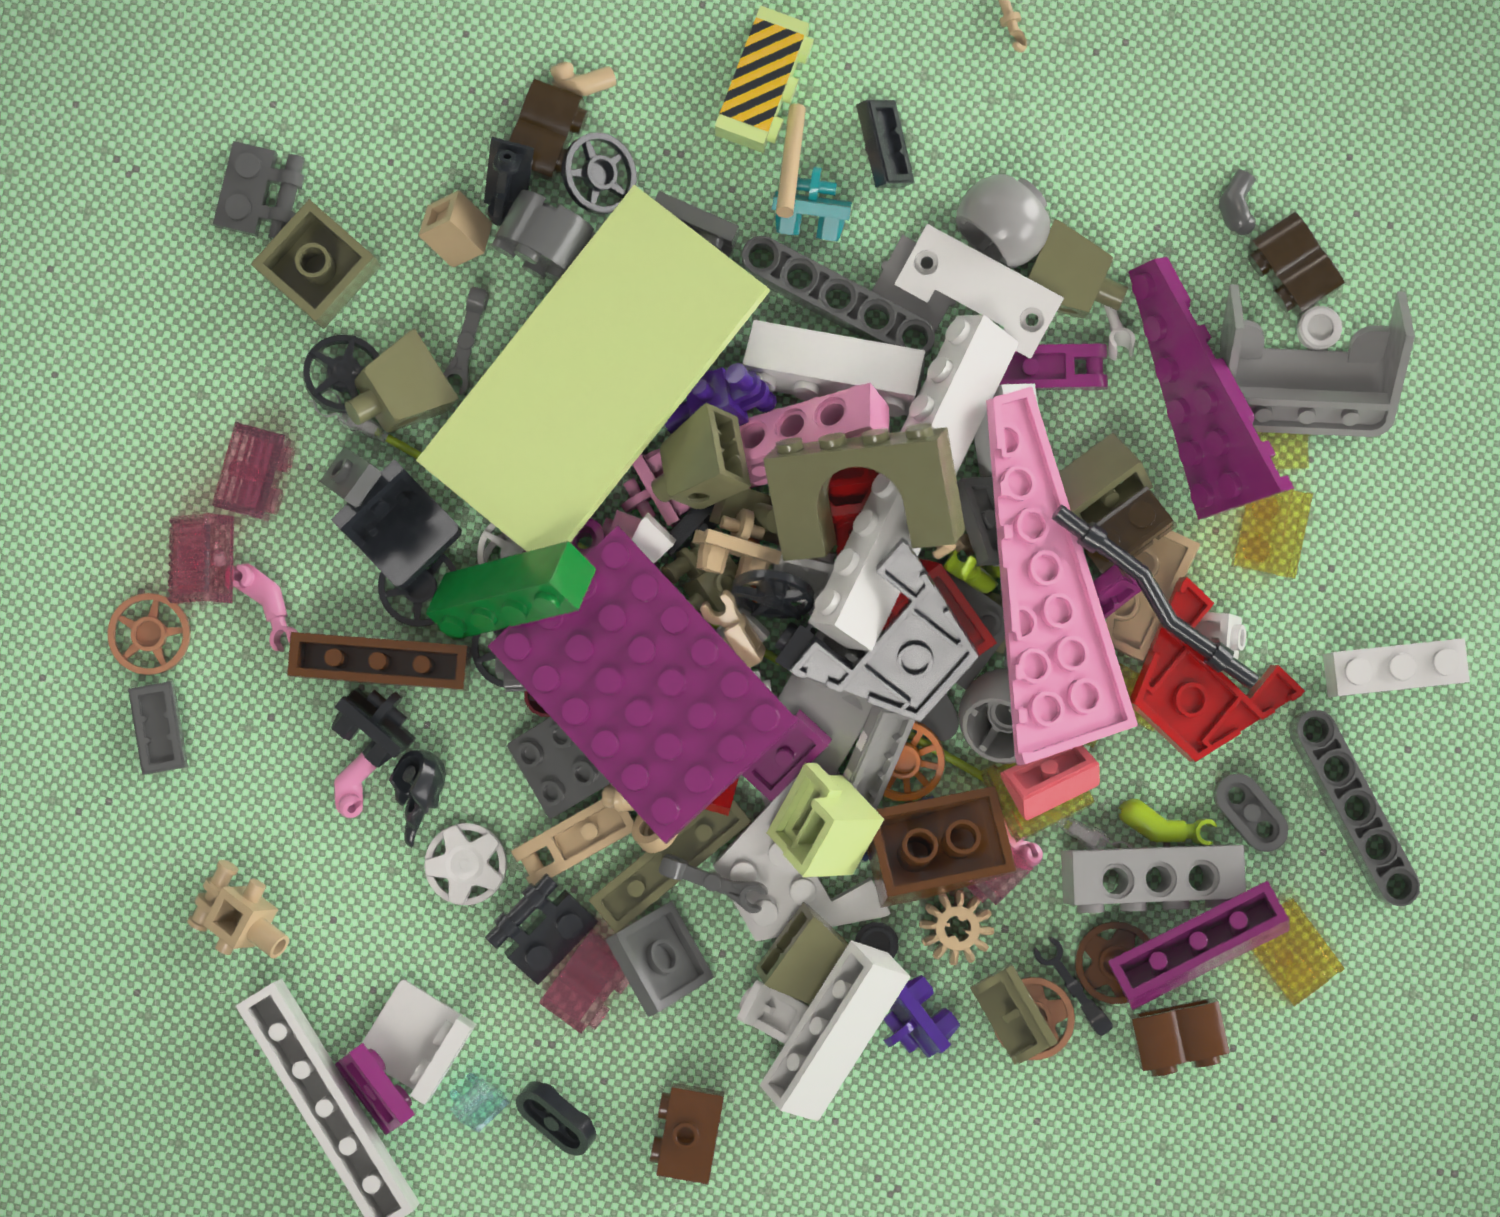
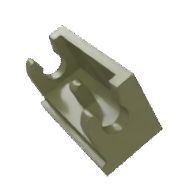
[970,963,1058,1064]

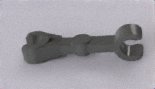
[443,287,489,396]
[659,854,768,913]

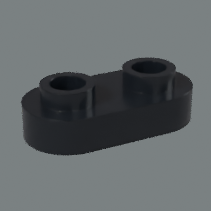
[516,1081,596,1156]

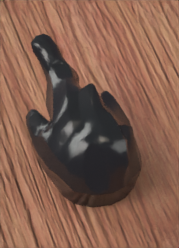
[389,750,446,848]

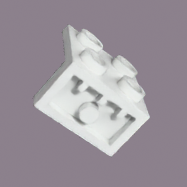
[362,980,476,1105]

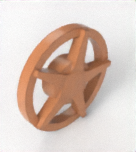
[107,593,191,675]

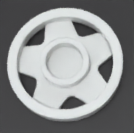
[424,823,507,905]

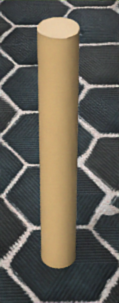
[776,103,806,218]

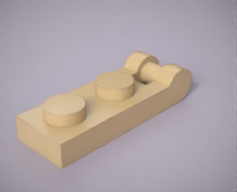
[511,799,634,885]

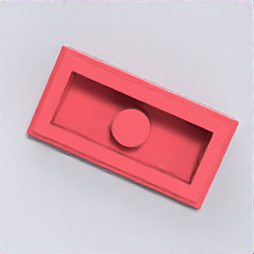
[1000,745,1100,820]

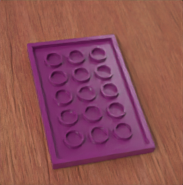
[487,526,799,844]

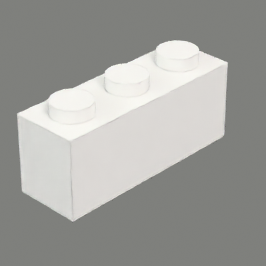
[1323,638,1470,697]

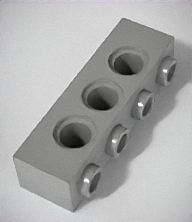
[1061,844,1246,913]

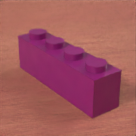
[1108,880,1290,1010]

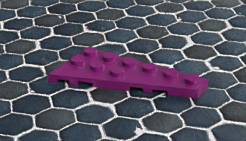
[1128,257,1295,520]

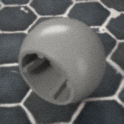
[956,174,1051,268]
[958,668,1016,764]

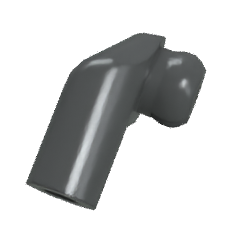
[1219,169,1256,236]

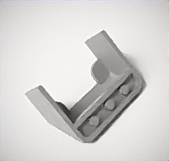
[1220,284,1415,437]

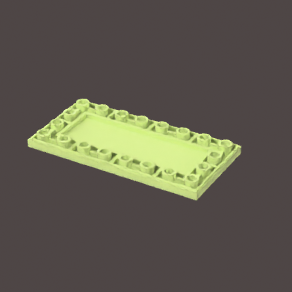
[416,185,770,552]

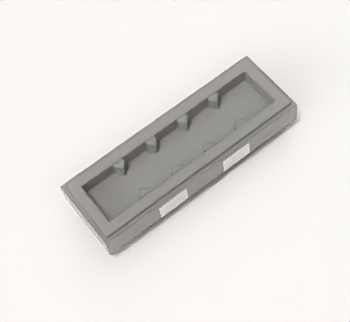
[843,705,915,810]

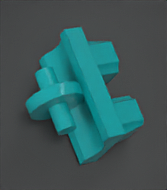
[772,167,852,242]

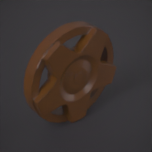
[1074,921,1150,1004]

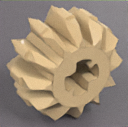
[919,890,994,965]

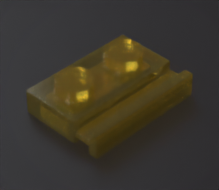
[1231,489,1313,580]
[1251,897,1345,1007]

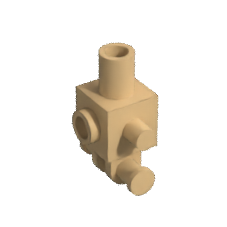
[187,859,289,958]

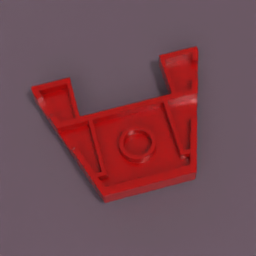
[1130,577,1305,762]

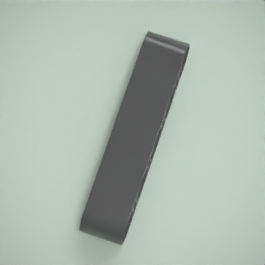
[742,236,935,358]
[1289,710,1420,906]

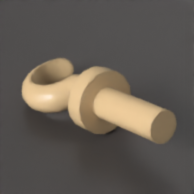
[998,0,1027,53]

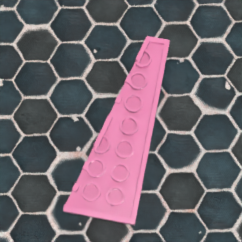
[986,386,1138,765]

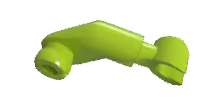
[944,550,1000,593]
[1118,799,1217,845]

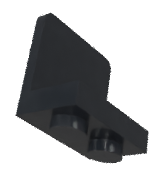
[331,459,462,590]

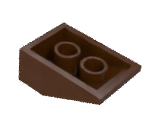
[867,786,1017,908]

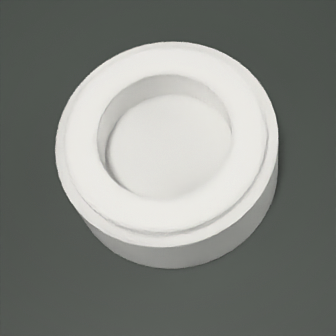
[1296,306,1342,351]

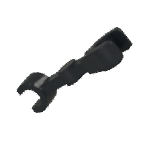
[1033,937,1113,1036]

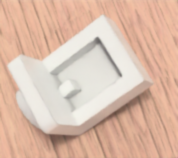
[737,980,809,1044]

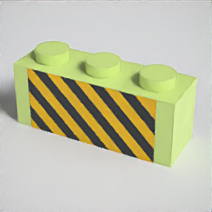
[715,5,814,153]

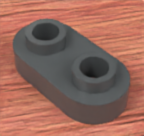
[1214,774,1288,852]

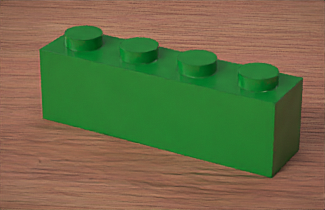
[425,541,596,640]

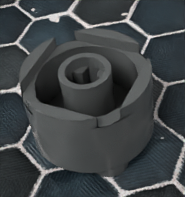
[491,190,595,281]

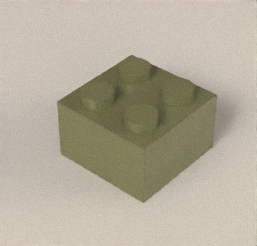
[251,199,381,330]

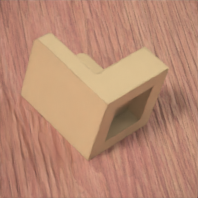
[418,190,492,267]

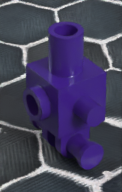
[665,363,777,434]

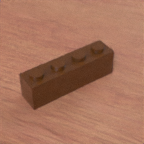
[287,632,472,691]

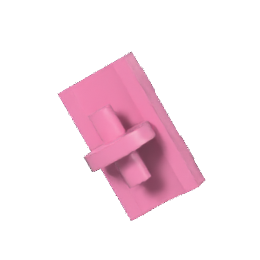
[621,449,692,528]

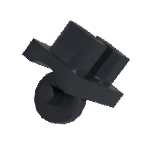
[331,687,416,768]

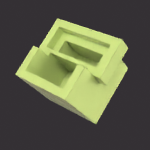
[767,763,884,877]

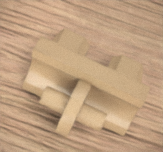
[692,508,782,586]

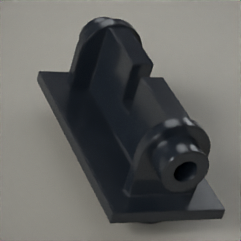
[484,137,534,226]

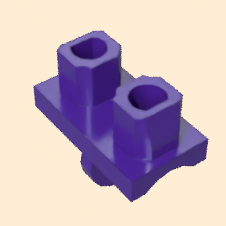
[883,975,960,1058]

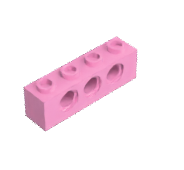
[739,383,889,488]

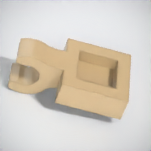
[700,589,766,668]

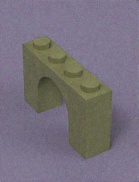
[763,423,965,561]

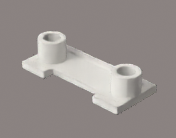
[894,224,1064,359]

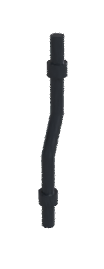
[1052,504,1259,689]

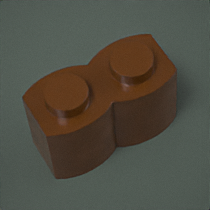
[1129,998,1230,1077]

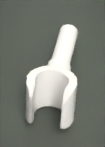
[1104,305,1135,361]

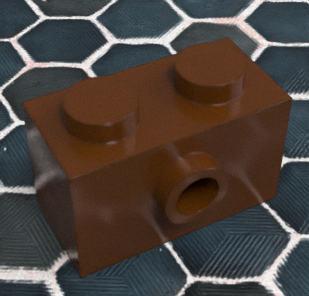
[650,1082,725,1185]

